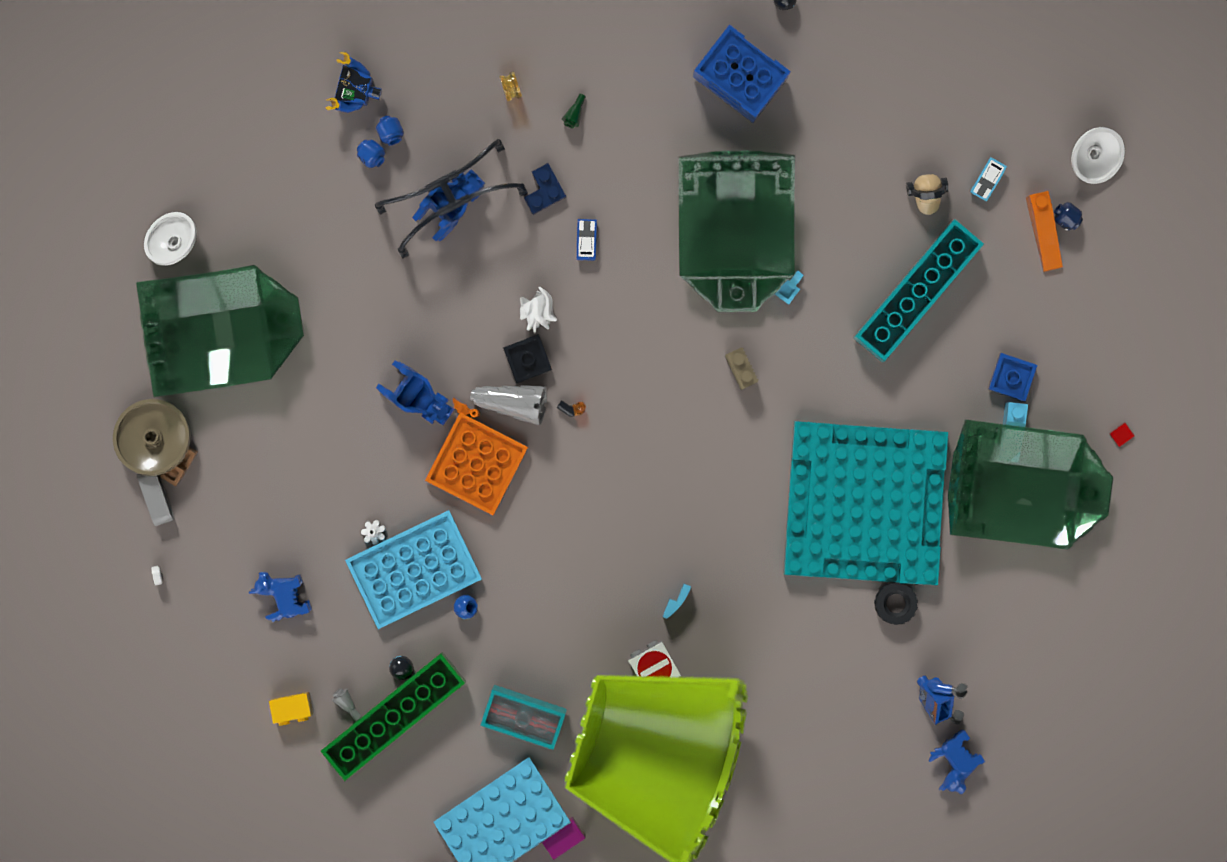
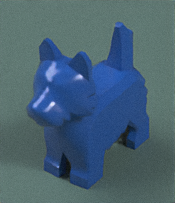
[249,572,312,622]
[929,730,985,795]

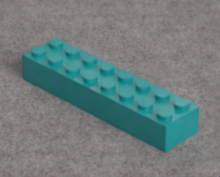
[853,219,984,362]

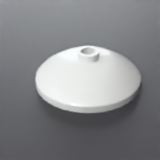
[1071,127,1125,184]
[144,212,197,265]

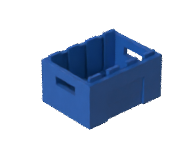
[693,24,791,123]

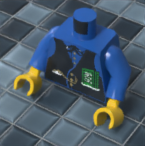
[326,52,382,113]

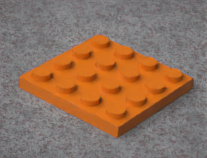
[425,413,528,516]

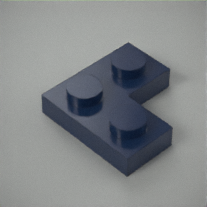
[524,163,566,215]

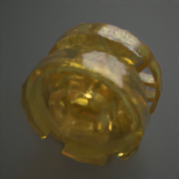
[499,71,522,101]

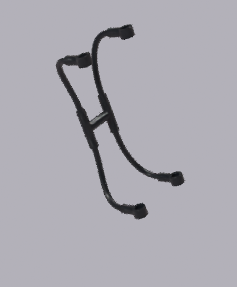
[375,139,528,258]

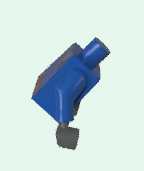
[917,676,968,725]

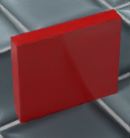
[1109,423,1135,447]

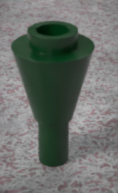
[561,94,586,129]

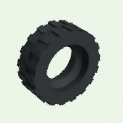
[874,582,918,625]

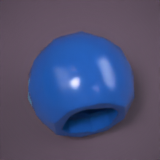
[454,595,478,619]

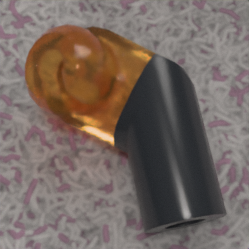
[557,400,586,417]

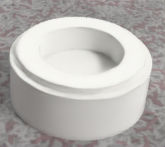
[151,566,163,586]

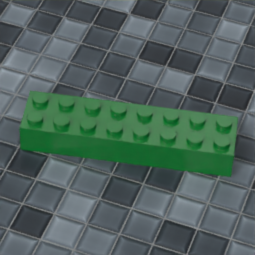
[320,652,467,781]

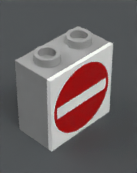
[628,640,681,677]

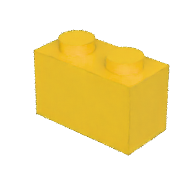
[269,692,313,726]

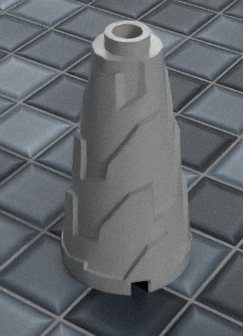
[470,385,547,425]

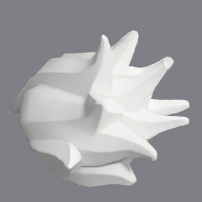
[520,287,557,332]

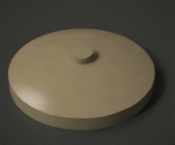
[113,399,191,476]

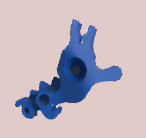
[412,169,485,241]
[376,360,454,425]

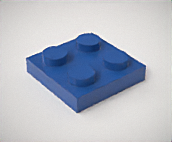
[988,353,1037,402]

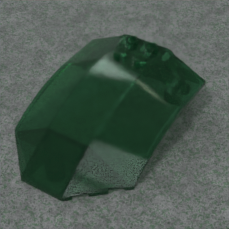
[679,151,795,312]
[136,265,304,397]
[948,419,1113,550]

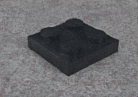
[503,334,552,383]

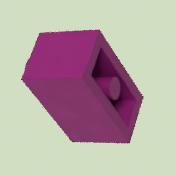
[542,817,586,860]

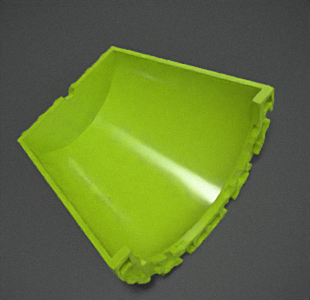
[565,675,748,862]

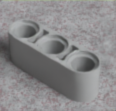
[137,474,174,526]

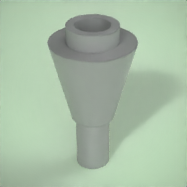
[332,688,362,721]

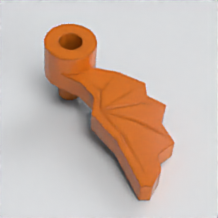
[452,398,480,417]

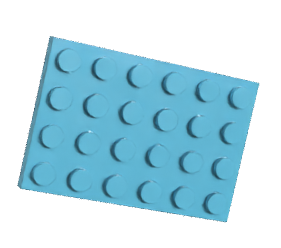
[345,510,482,629]
[434,757,571,862]

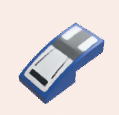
[577,219,597,261]

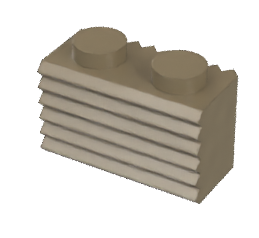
[725,347,759,390]

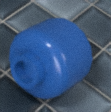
[376,115,404,146]
[357,139,385,168]

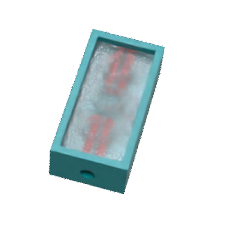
[480,685,567,750]

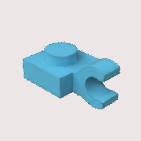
[773,271,804,305]

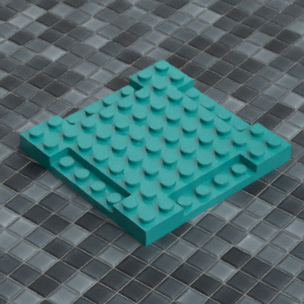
[783,421,948,586]

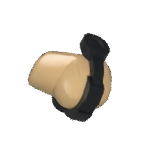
[906,174,948,215]

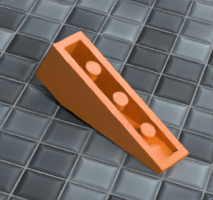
[1026,191,1063,272]

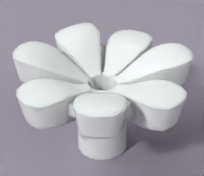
[361,520,386,545]

